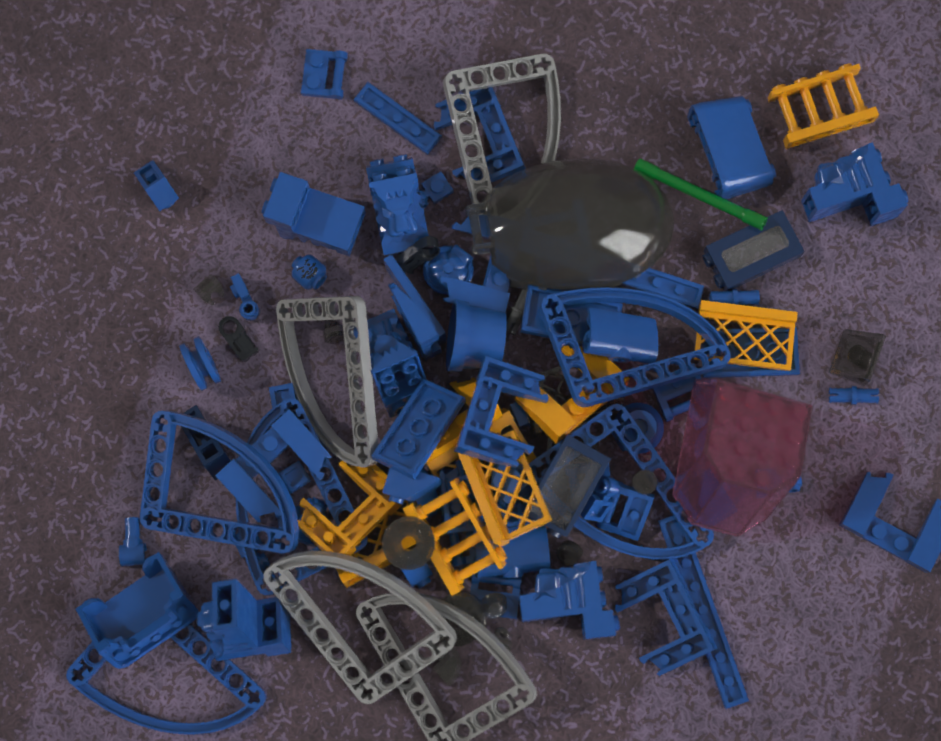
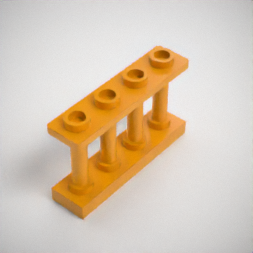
[768,63,879,149]
[403,477,507,596]

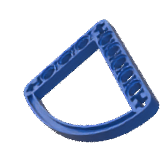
[539,287,731,408]
[236,398,368,596]
[526,404,714,559]
[140,410,299,553]
[66,624,266,735]

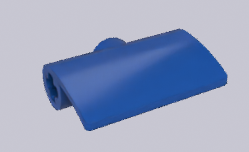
[582,308,658,364]
[473,525,550,578]

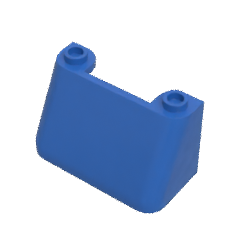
[687,96,776,200]
[76,552,199,669]

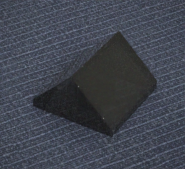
[829,329,886,386]

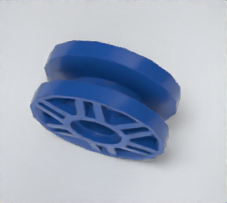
[179,336,221,391]

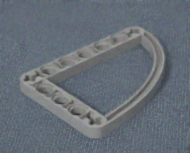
[443,54,561,220]
[276,296,378,468]
[264,551,457,704]
[356,592,537,741]

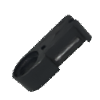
[396,236,440,274]
[218,316,259,362]

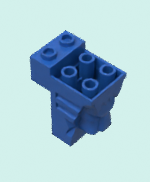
[801,142,908,226]
[366,154,429,255]
[262,172,366,256]
[354,309,427,418]
[519,561,620,640]
[197,579,291,661]

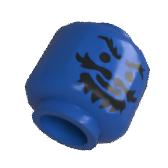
[291,254,327,290]

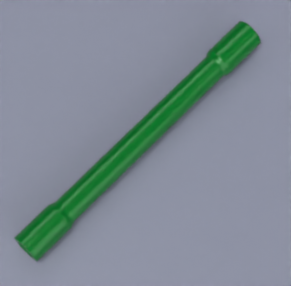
[634,158,768,230]

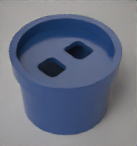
[446,299,507,372]

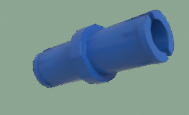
[710,289,760,305]
[829,386,879,405]

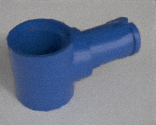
[119,517,147,567]

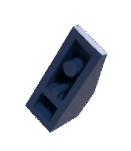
[181,405,232,481]

